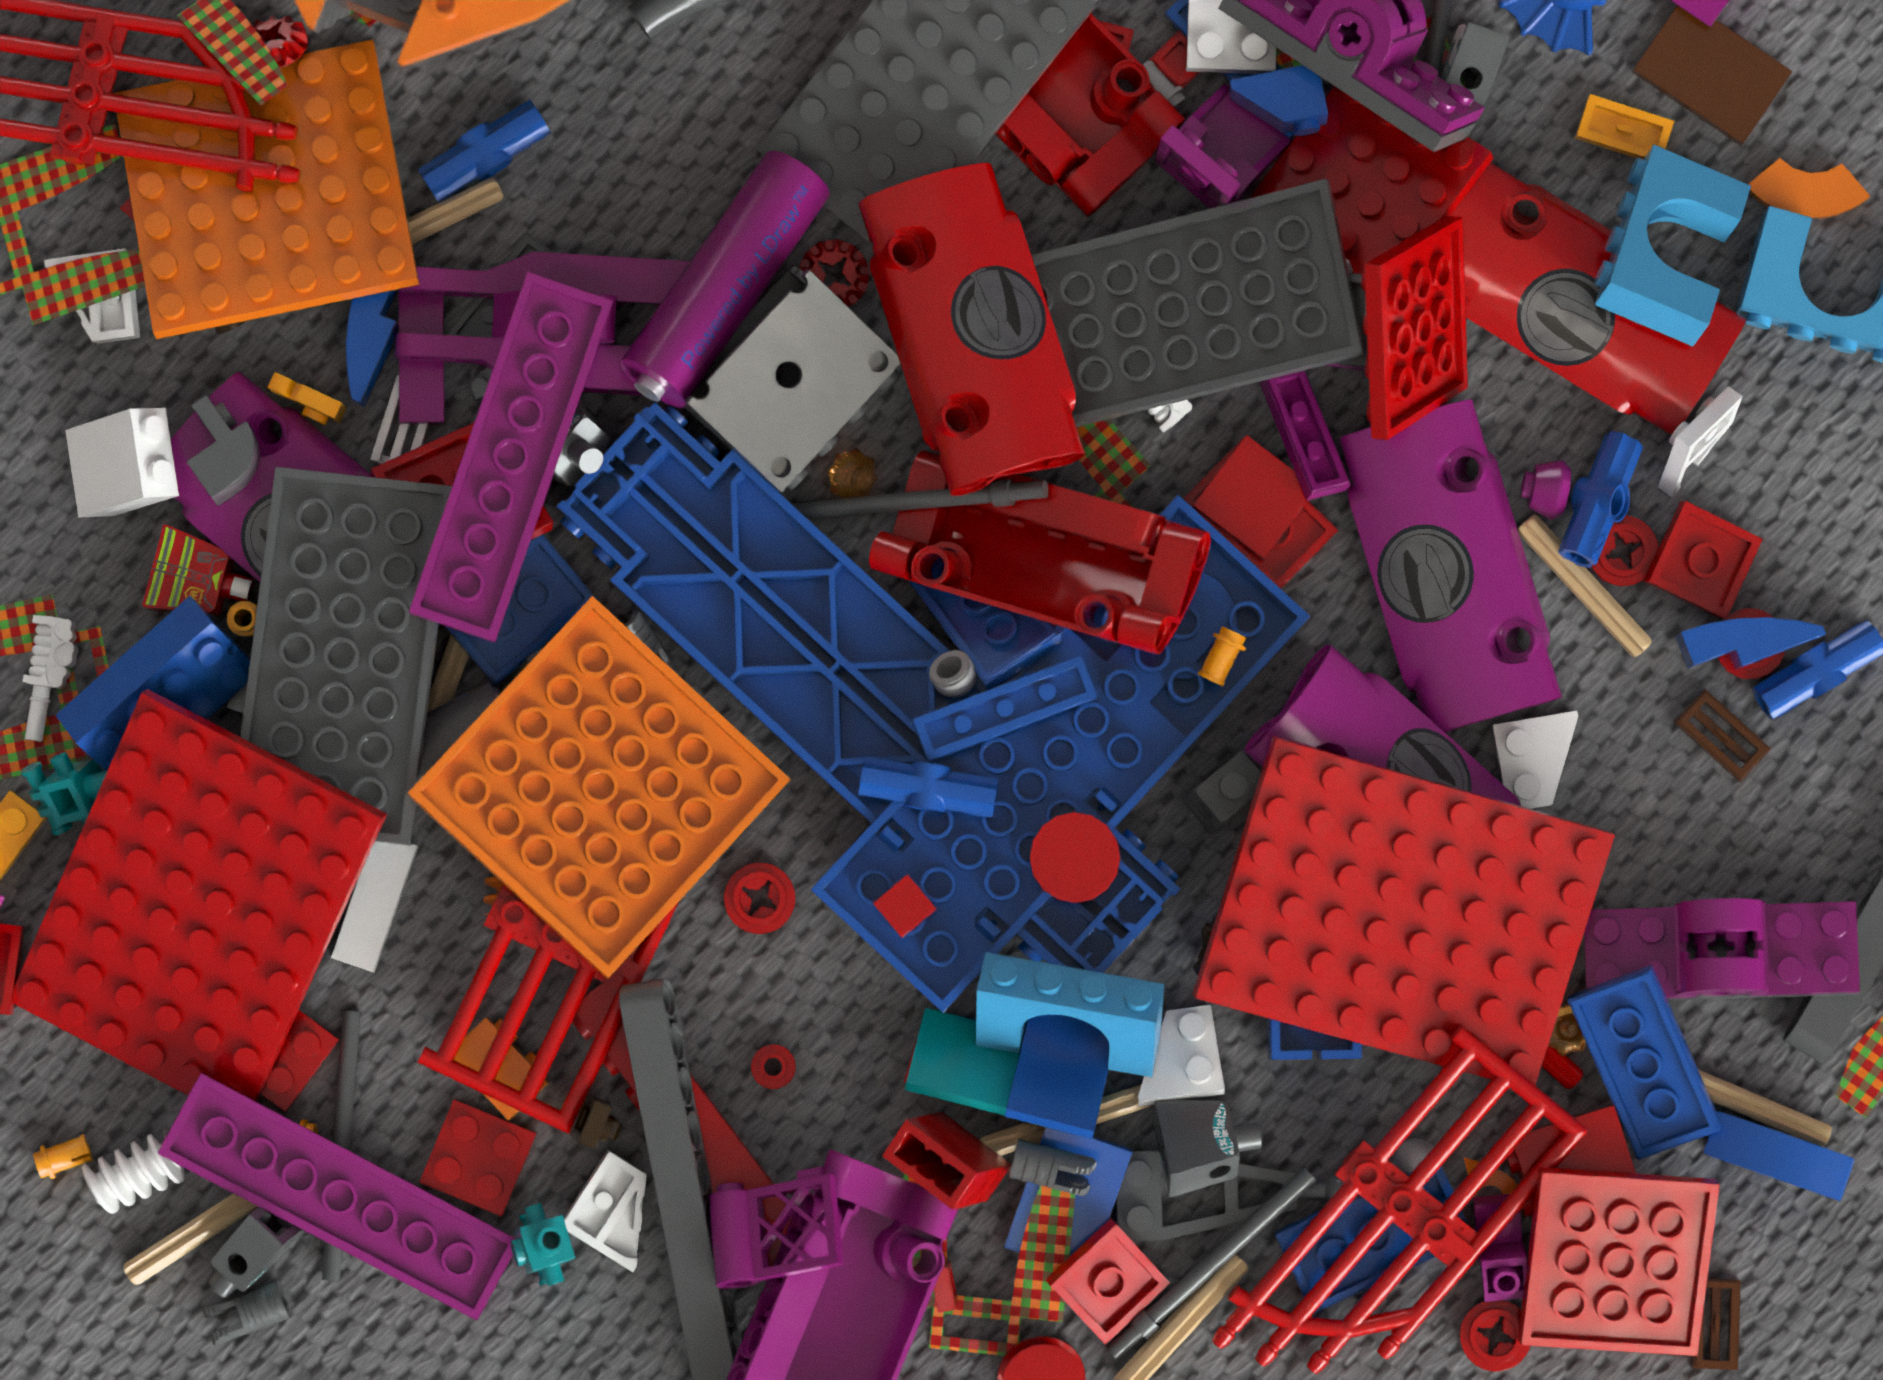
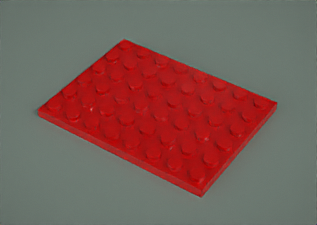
[13,689,387,1101]
[1192,736,1615,1085]

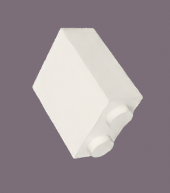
[65,408,179,518]

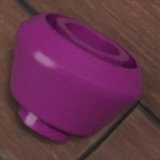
[1520,460,1571,520]

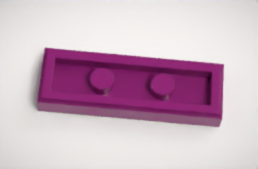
[399,291,445,425]
[1259,370,1351,501]

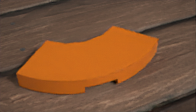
[1748,158,1871,219]

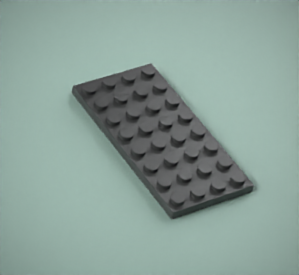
[756,0,1101,259]
[1031,179,1366,427]
[240,467,452,846]

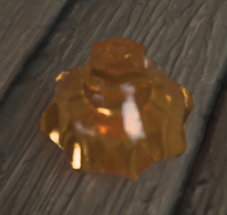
[826,447,878,498]
[1548,1003,1586,1056]

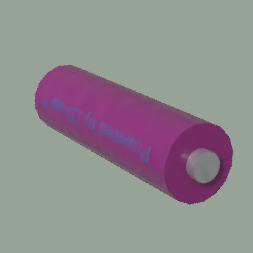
[620,150,830,407]

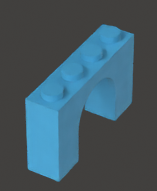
[1594,145,1751,346]
[1735,206,1883,363]
[976,952,1164,1077]

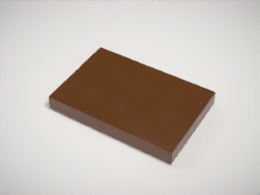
[1632,5,1793,146]

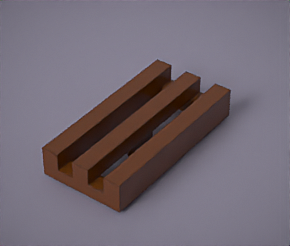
[1673,689,1771,782]
[1691,1278,1741,1370]

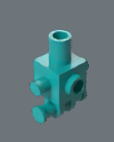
[21,752,108,836]
[510,1203,575,1286]

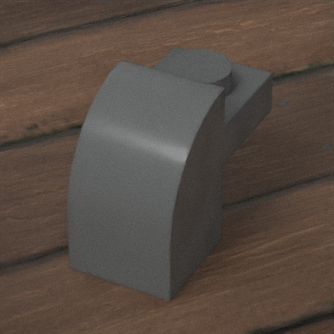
[187,395,260,506]

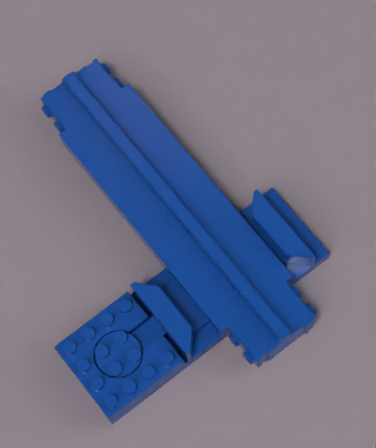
[557,402,1310,1013]

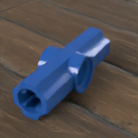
[418,99,551,203]
[1558,431,1643,568]
[1751,620,1883,720]
[858,756,999,818]

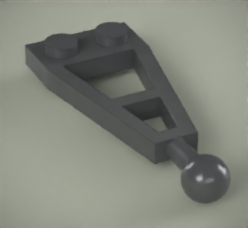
[1117,1150,1344,1242]

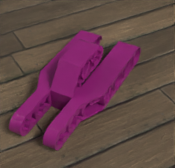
[395,251,690,396]

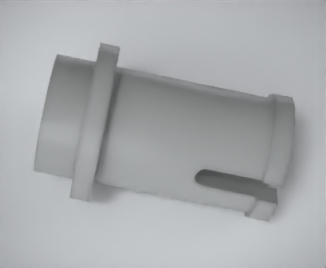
[1143,60,1186,110]

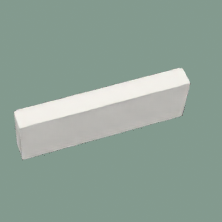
[331,842,419,973]

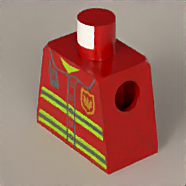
[142,524,255,616]

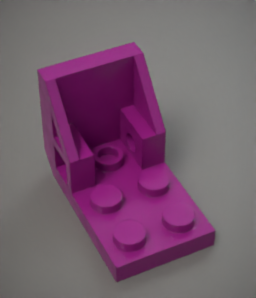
[1155,83,1291,209]

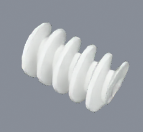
[81,1128,184,1214]

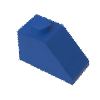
[1229,65,1328,136]

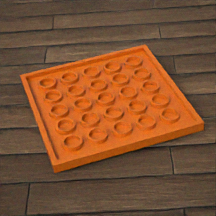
[113,39,420,339]
[407,596,791,979]

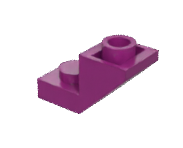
[1473,1194,1527,1302]

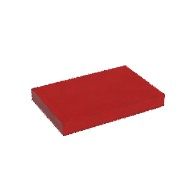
[1183,437,1338,589]

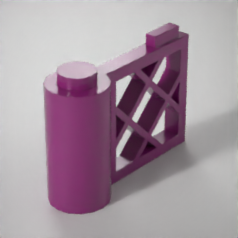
[708,1167,843,1289]

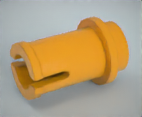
[227,601,257,637]
[1198,626,1246,687]
[33,1134,93,1179]

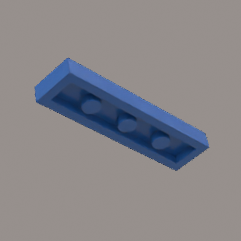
[912,655,1098,763]

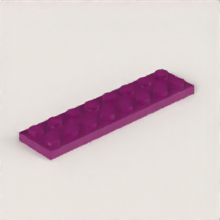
[409,272,613,643]
[157,1073,516,1321]

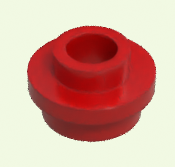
[751,1044,796,1089]

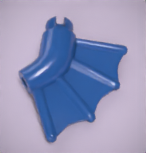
[1499,0,1607,56]

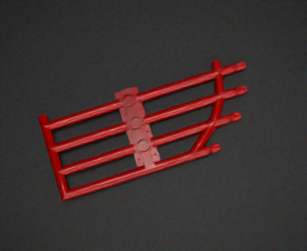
[0,0,301,192]
[417,885,679,1134]
[1211,1026,1589,1374]

